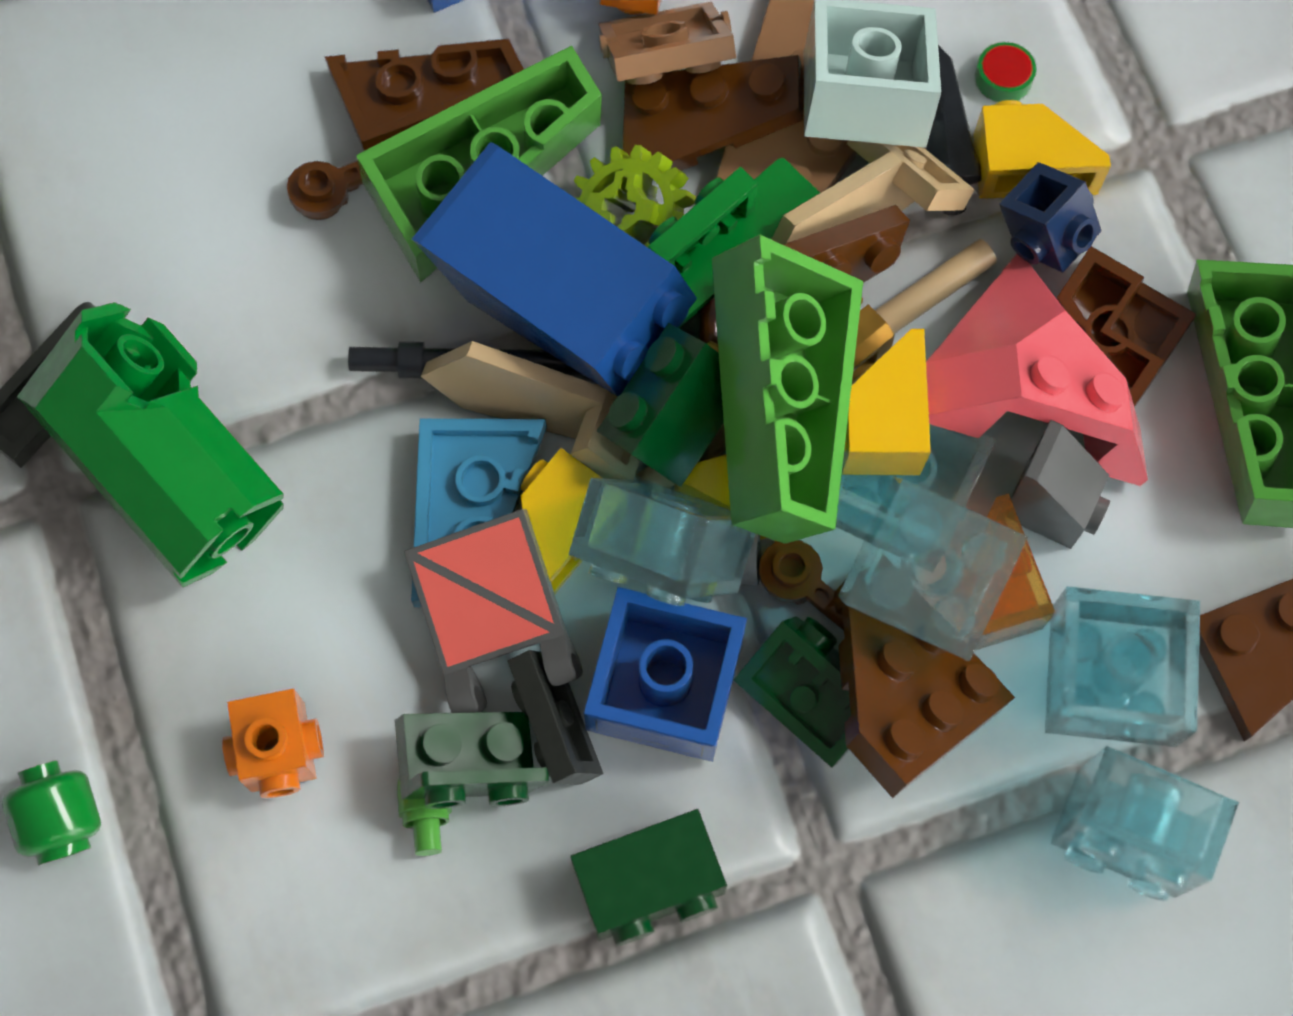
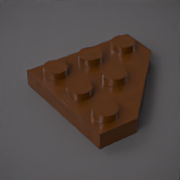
[834,554,1015,798]

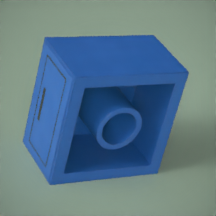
[584,587,747,762]

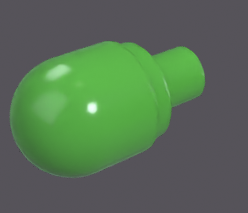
[397,779,452,856]

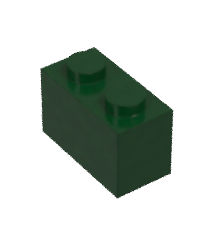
[597,323,724,487]
[570,809,728,946]

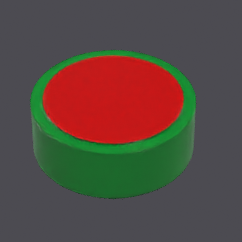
[974,42,1037,102]

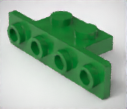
[648,158,820,328]

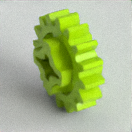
[573,145,696,248]

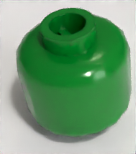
[2,760,101,866]

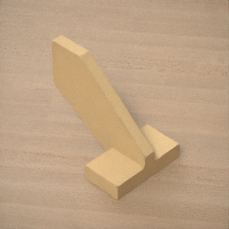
[771,141,975,245]
[421,341,640,488]

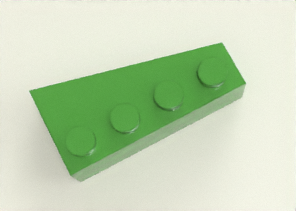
[356,45,602,283]
[712,235,863,544]
[1187,259,1293,528]

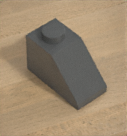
[1002,420,1110,549]

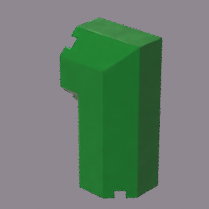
[17,302,284,588]

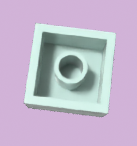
[804,0,941,148]

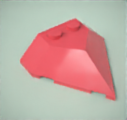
[926,254,1148,486]

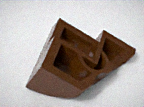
[1057,246,1196,408]

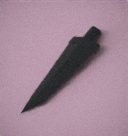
[923,45,982,216]

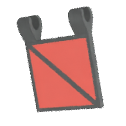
[404,509,583,713]

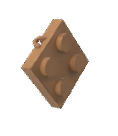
[598,1,736,85]

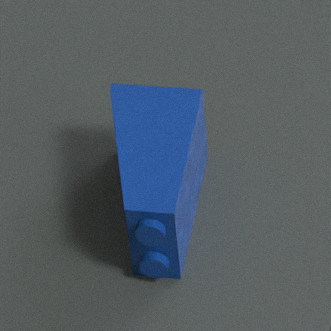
[412,142,697,397]

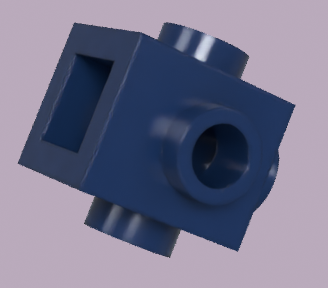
[999,162,1102,273]

